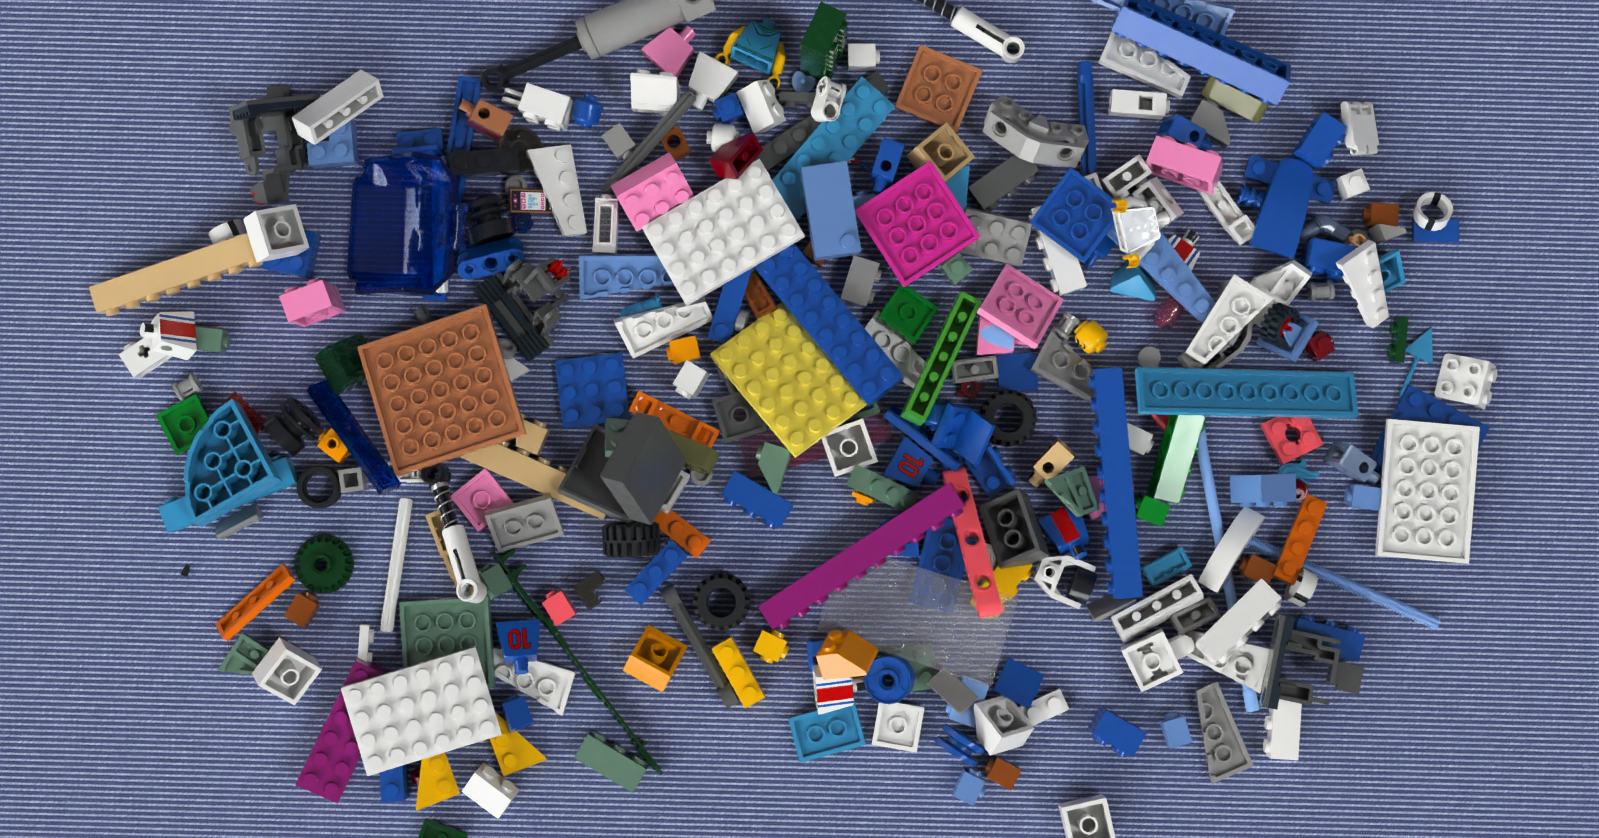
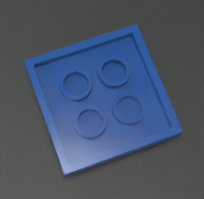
[1029,167,1116,264]
[555,353,631,428]

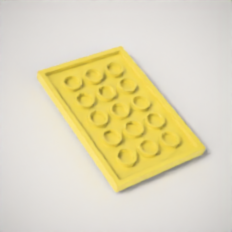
[710,302,867,458]

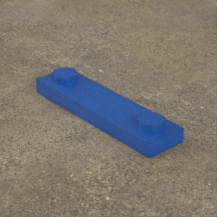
[707,268,752,343]
[883,405,963,472]

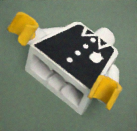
[1111,196,1170,269]

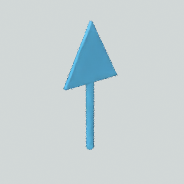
[1399,327,1433,396]

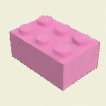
[1146,135,1223,195]
[610,152,694,232]
[279,278,346,327]

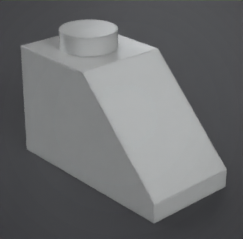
[1189,100,1231,149]

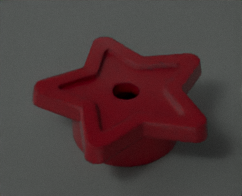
[956,381,985,402]

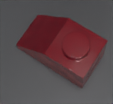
[709,132,763,179]

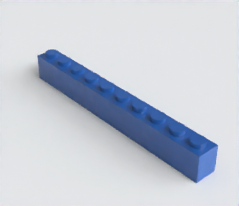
[1088,367,1143,599]

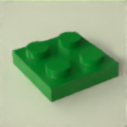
[876,284,939,345]
[156,394,210,455]

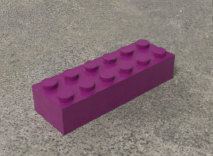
[295,656,392,804]

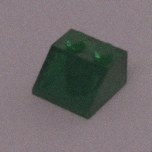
[314,333,367,396]

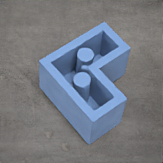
[307,119,360,169]
[1230,474,1297,507]

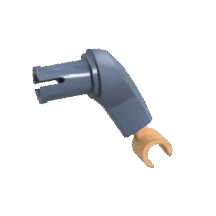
[1300,214,1366,247]

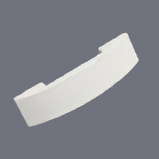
[1197,181,1255,246]
[1198,507,1265,594]

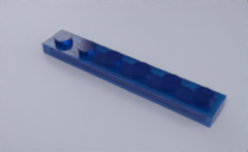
[307,380,401,495]

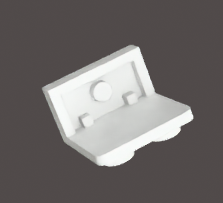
[1434,353,1497,410]

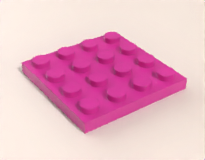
[855,160,980,288]

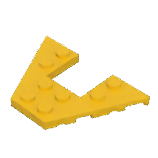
[416,712,547,811]

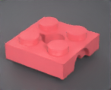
[1260,417,1324,465]

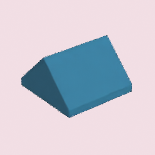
[1378,248,1406,293]

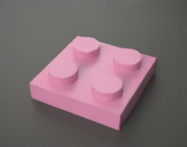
[450,468,514,532]

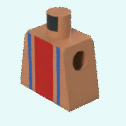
[457,99,513,142]

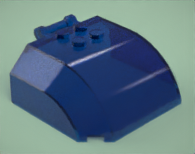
[347,152,469,297]

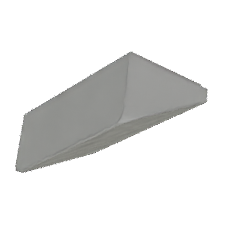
[1368,224,1406,245]
[951,355,999,384]
[216,503,263,539]
[1087,594,1137,622]
[1169,596,1222,635]
[927,667,978,714]

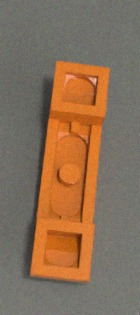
[629,390,720,448]

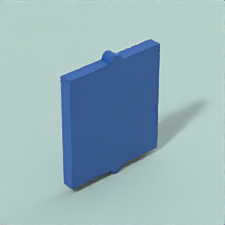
[997,353,1038,391]
[993,658,1044,709]

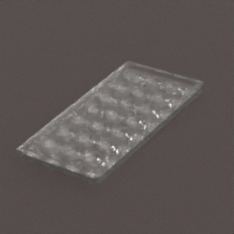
[817,543,1018,686]

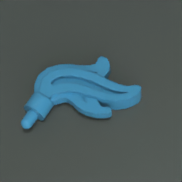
[1278,459,1320,484]

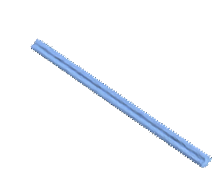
[1246,537,1440,630]

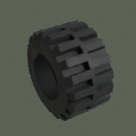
[979,389,1037,447]
[602,521,660,558]
[693,573,751,631]

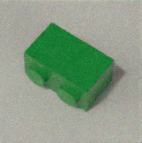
[1134,491,1171,527]

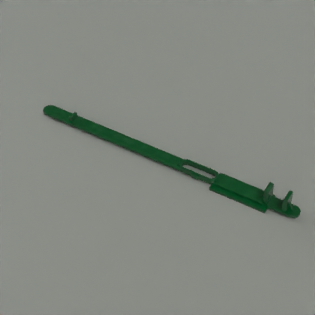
[490,549,663,776]

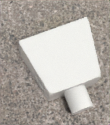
[688,52,739,111]

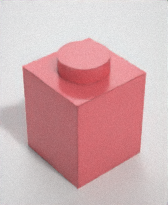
[542,589,578,626]

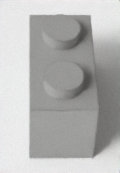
[840,255,882,308]

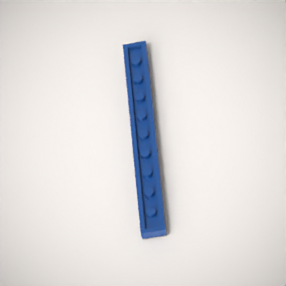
[423,76,482,302]

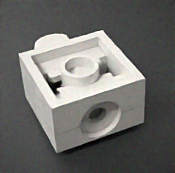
[501,83,574,132]
[1120,628,1195,692]

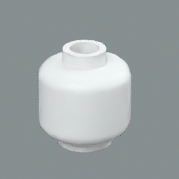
[707,123,740,152]

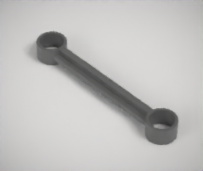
[660,583,740,708]

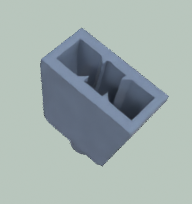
[1323,441,1381,485]

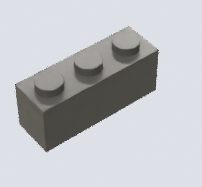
[967,155,1039,212]

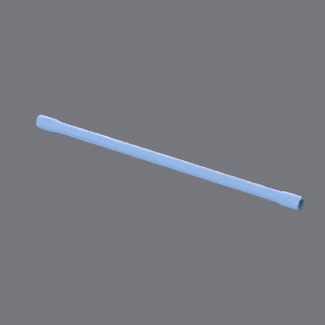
[1197,427,1260,712]

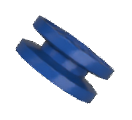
[864,654,915,705]
[935,724,986,767]

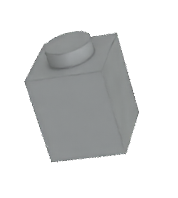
[602,123,636,161]
[338,467,369,493]

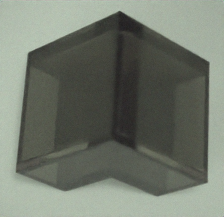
[573,570,607,611]

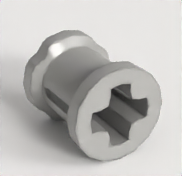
[1307,279,1335,301]
[1051,311,1081,341]
[172,373,203,401]

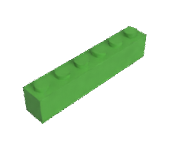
[900,291,982,426]

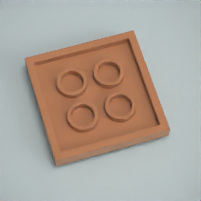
[895,44,983,134]

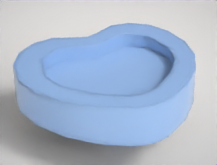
[792,71,815,92]

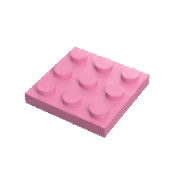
[977,263,1064,349]

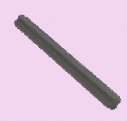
[601,91,697,195]

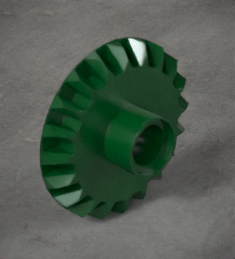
[294,534,354,594]

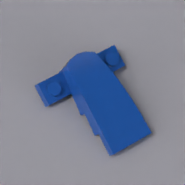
[1243,155,1337,259]

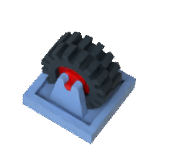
[1256,303,1319,362]

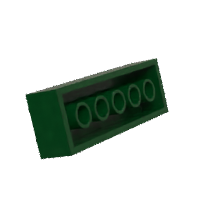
[800,2,849,81]

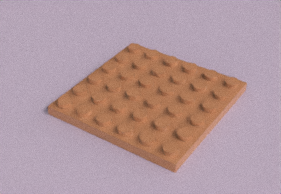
[357,304,527,477]

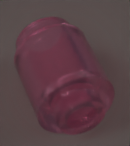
[1152,295,1184,329]

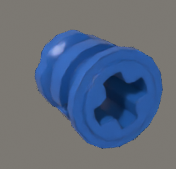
[1236,183,1265,210]

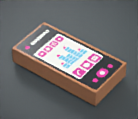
[509,189,553,214]

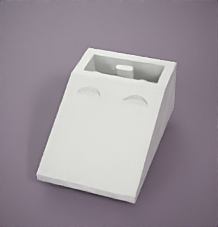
[630,70,681,115]

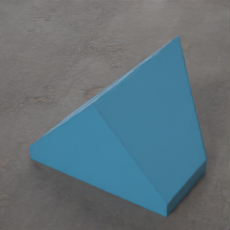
[1110,260,1156,302]

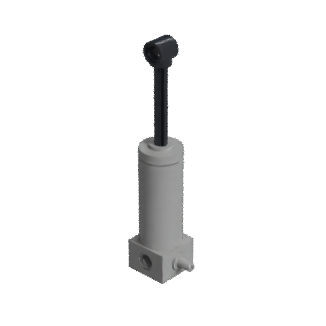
[481,0,717,91]

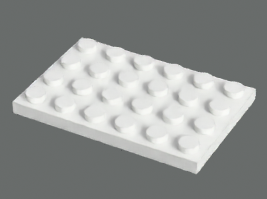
[641,159,805,306]
[1375,419,1480,564]
[341,646,502,776]

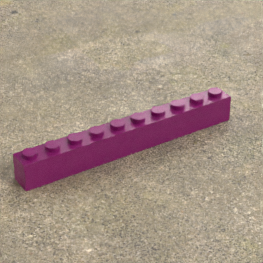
[758,482,966,630]

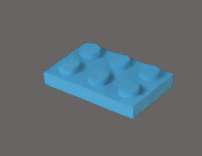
[788,702,866,763]

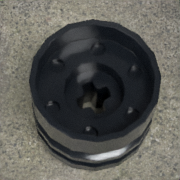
[459,195,516,247]
[262,395,324,456]

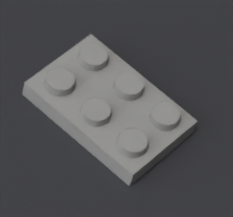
[959,206,1032,267]
[485,493,564,553]

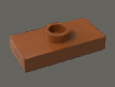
[744,270,778,319]

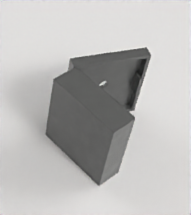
[558,412,686,525]

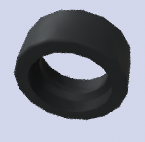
[297,466,342,508]

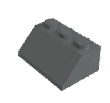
[979,489,1050,569]

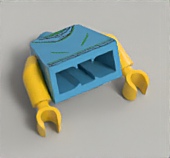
[715,18,786,89]

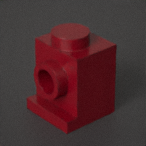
[1305,330,1335,361]

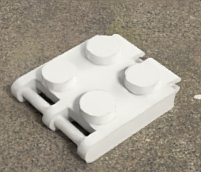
[1340,101,1379,155]

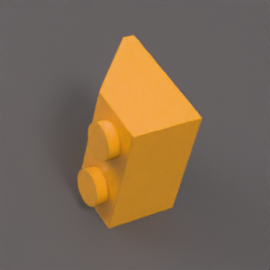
[623,624,688,692]
[816,630,878,680]

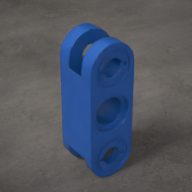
[457,237,524,280]

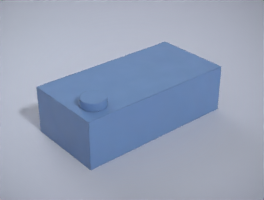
[800,161,861,261]

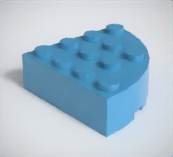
[184,399,282,527]

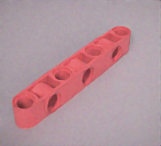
[942,466,1003,618]

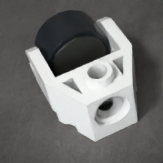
[1032,555,1097,609]

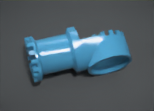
[620,293,663,317]

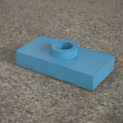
[1141,546,1193,587]

